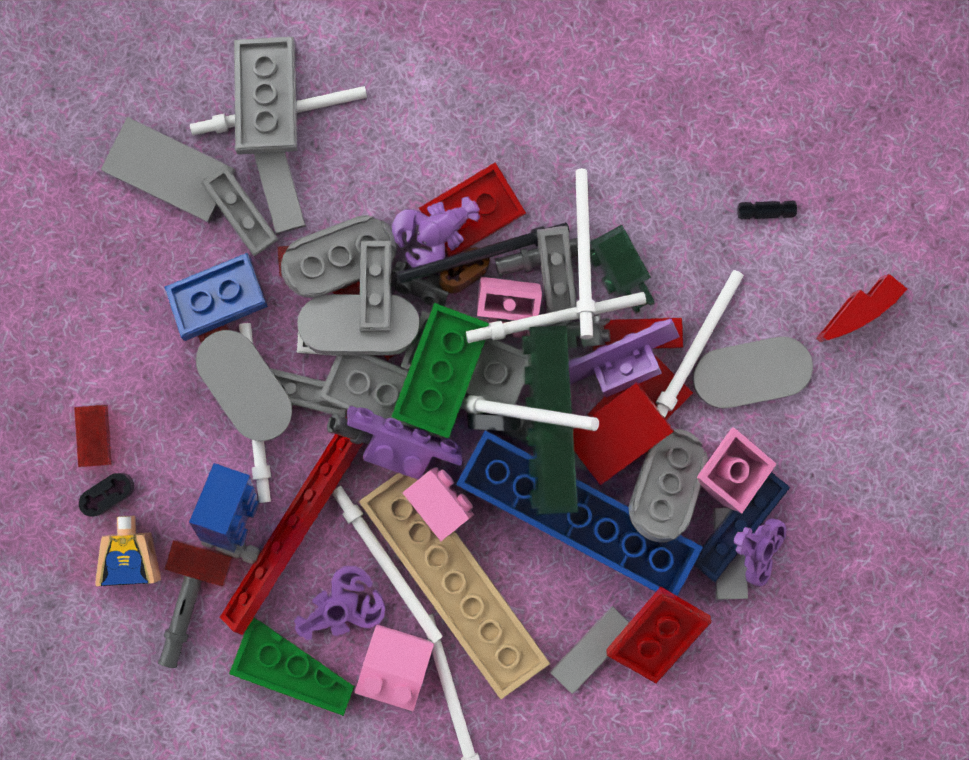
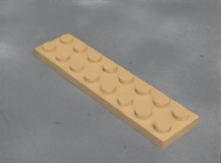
[359,473,550,699]

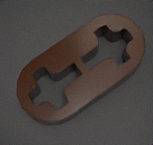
[439,247,490,294]

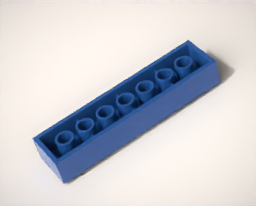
[456,430,703,596]

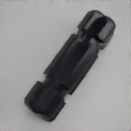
[737,200,797,220]

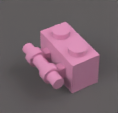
[477,277,542,338]
[403,467,474,541]

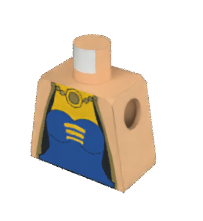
[95,516,161,586]

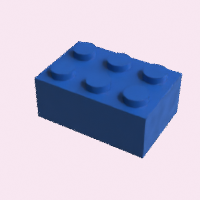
[189,463,259,553]

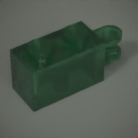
[590,225,655,314]

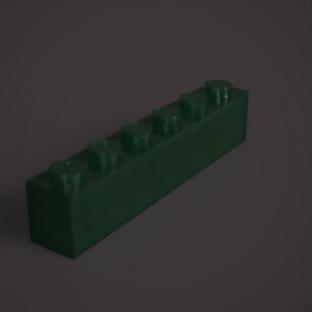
[522,326,578,516]

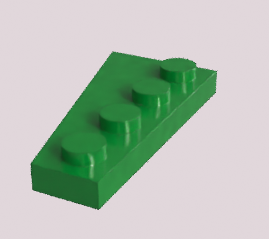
[229,617,355,716]

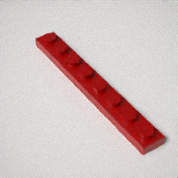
[220,416,363,635]

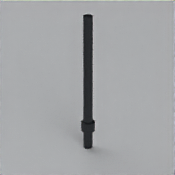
[396,222,570,284]

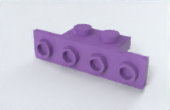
[560,319,680,397]
[347,406,463,480]

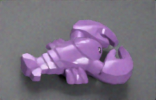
[392,196,480,268]
[734,518,787,587]
[294,566,385,640]

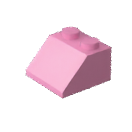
[697,428,776,513]
[355,624,434,711]

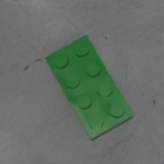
[391,303,489,439]

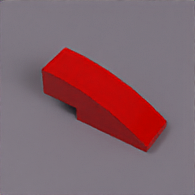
[816,274,908,342]

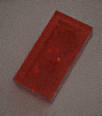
[74,405,112,467]
[165,539,233,587]

